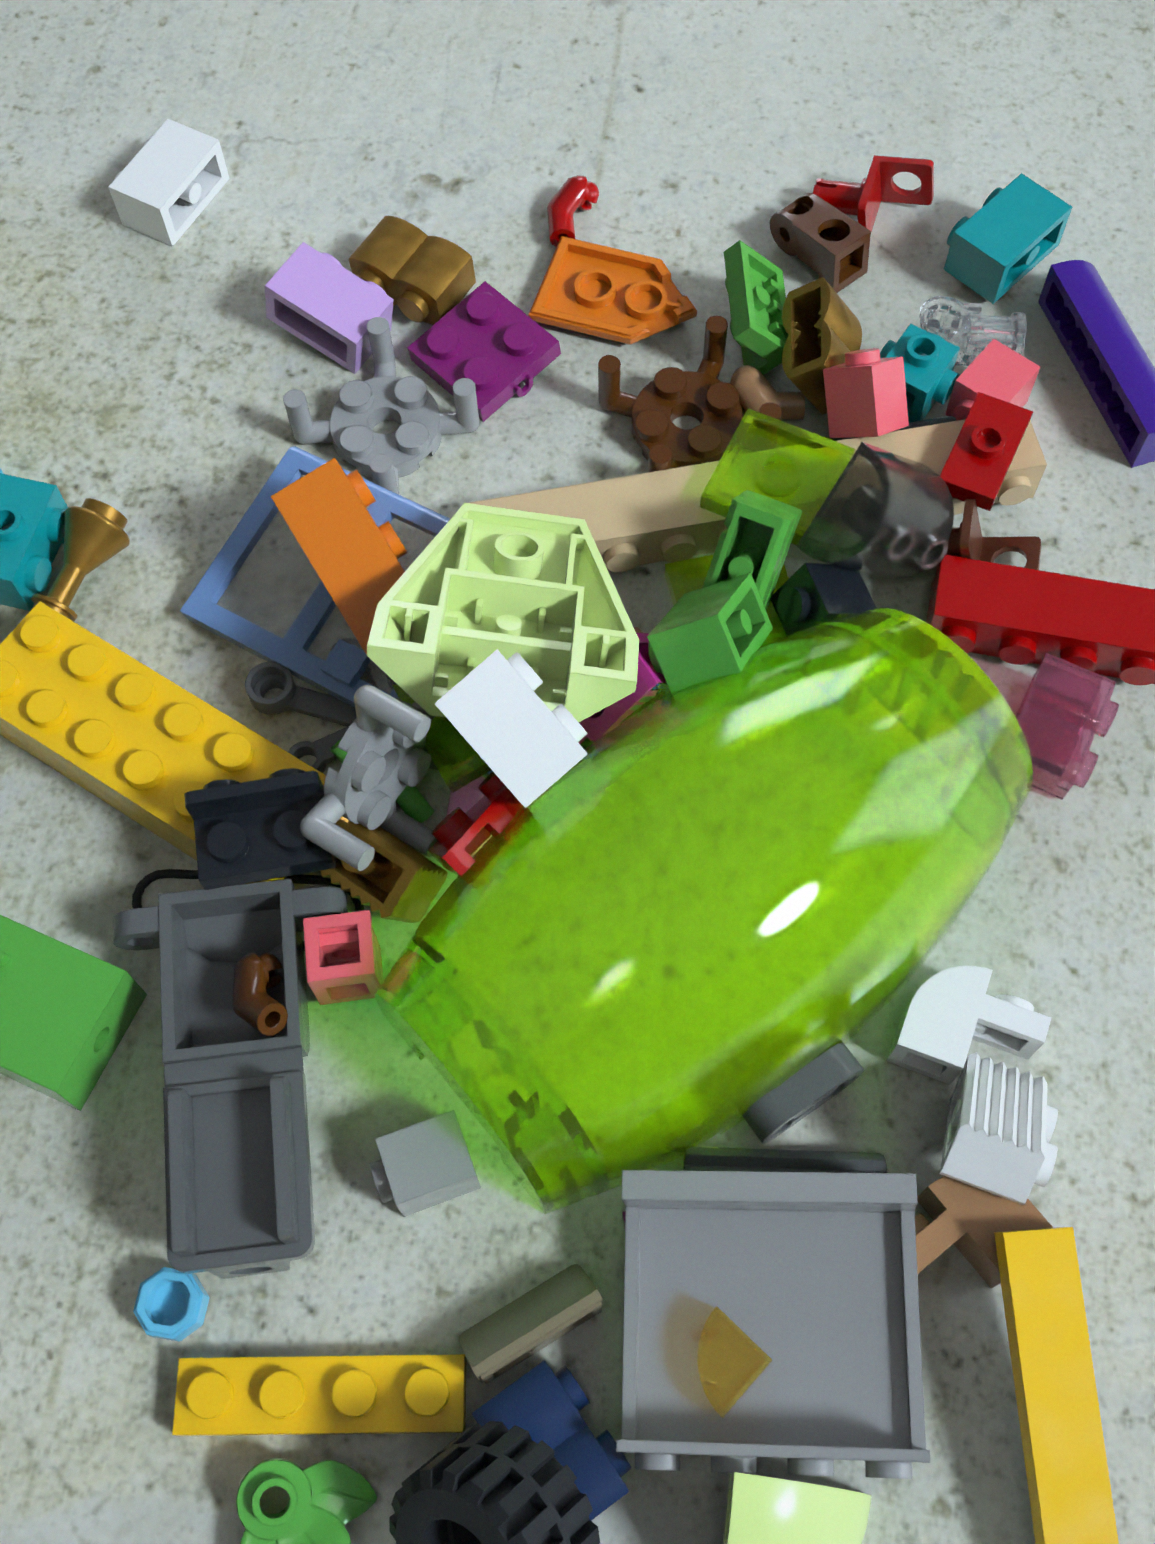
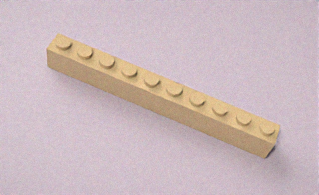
[469,419,1047,572]

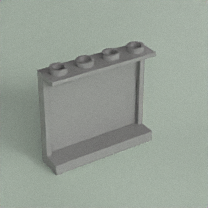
[616,1170,930,1479]

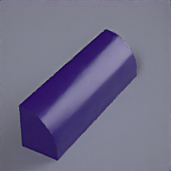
[1038,260,1155,468]

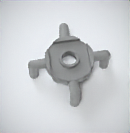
[283,317,479,494]
[300,685,438,871]

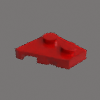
[428,772,523,877]

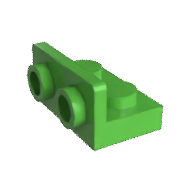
[724,240,789,375]

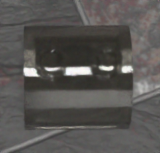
[797,442,954,579]

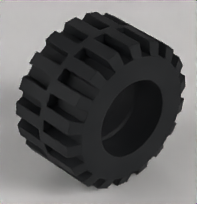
[389,1421,600,1544]

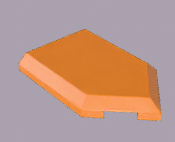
[528,236,697,345]

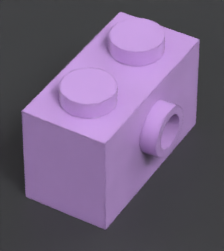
[265,242,394,374]

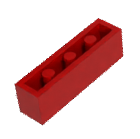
[923,554,1155,686]

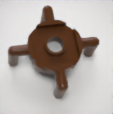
[598,315,782,472]

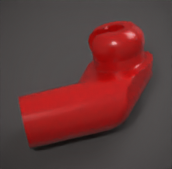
[547,175,599,247]

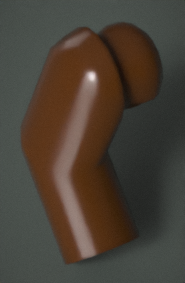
[232,952,288,1036]

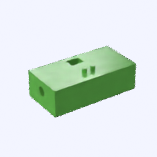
[0,915,147,1111]

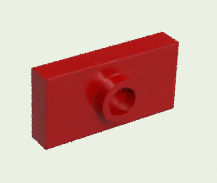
[934,392,1034,511]

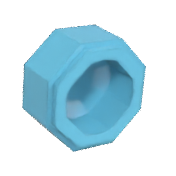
[133,1267,210,1342]

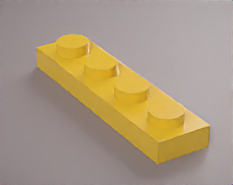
[172,1354,467,1436]

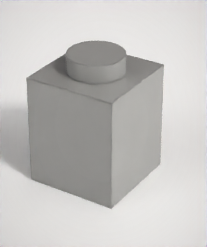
[370,1110,481,1217]

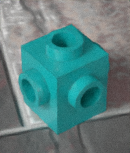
[880,323,960,422]

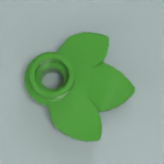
[236,1458,377,1544]

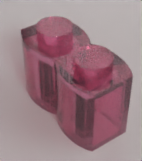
[993,653,1119,800]

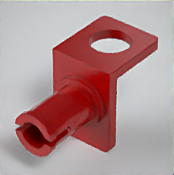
[813,155,934,232]

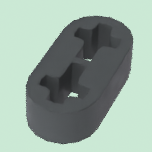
[742,1042,864,1144]

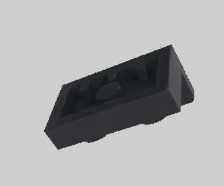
[184,768,336,890]

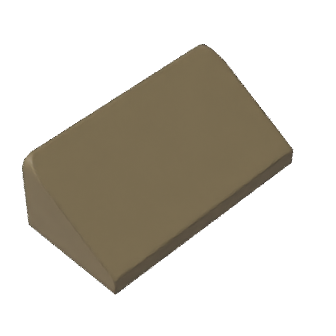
[459,1264,603,1384]

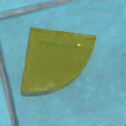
[697,1306,773,1419]

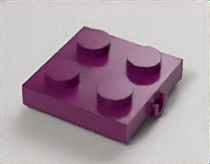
[407,281,561,422]

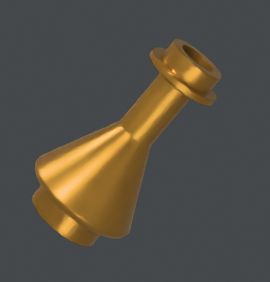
[31,498,130,622]

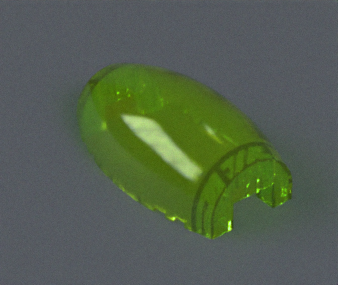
[375,608,1033,1214]

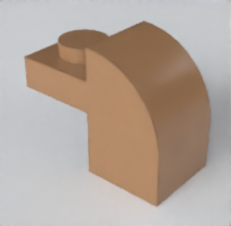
[915,1176,1053,1288]

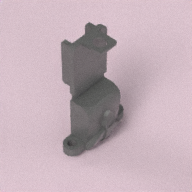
[113,879,348,1279]

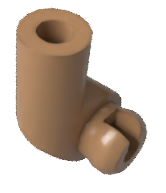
[730,365,805,420]

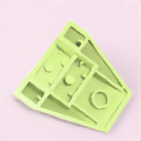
[367,503,639,722]

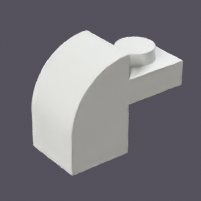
[887,965,1051,1084]

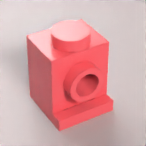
[303,910,385,1005]

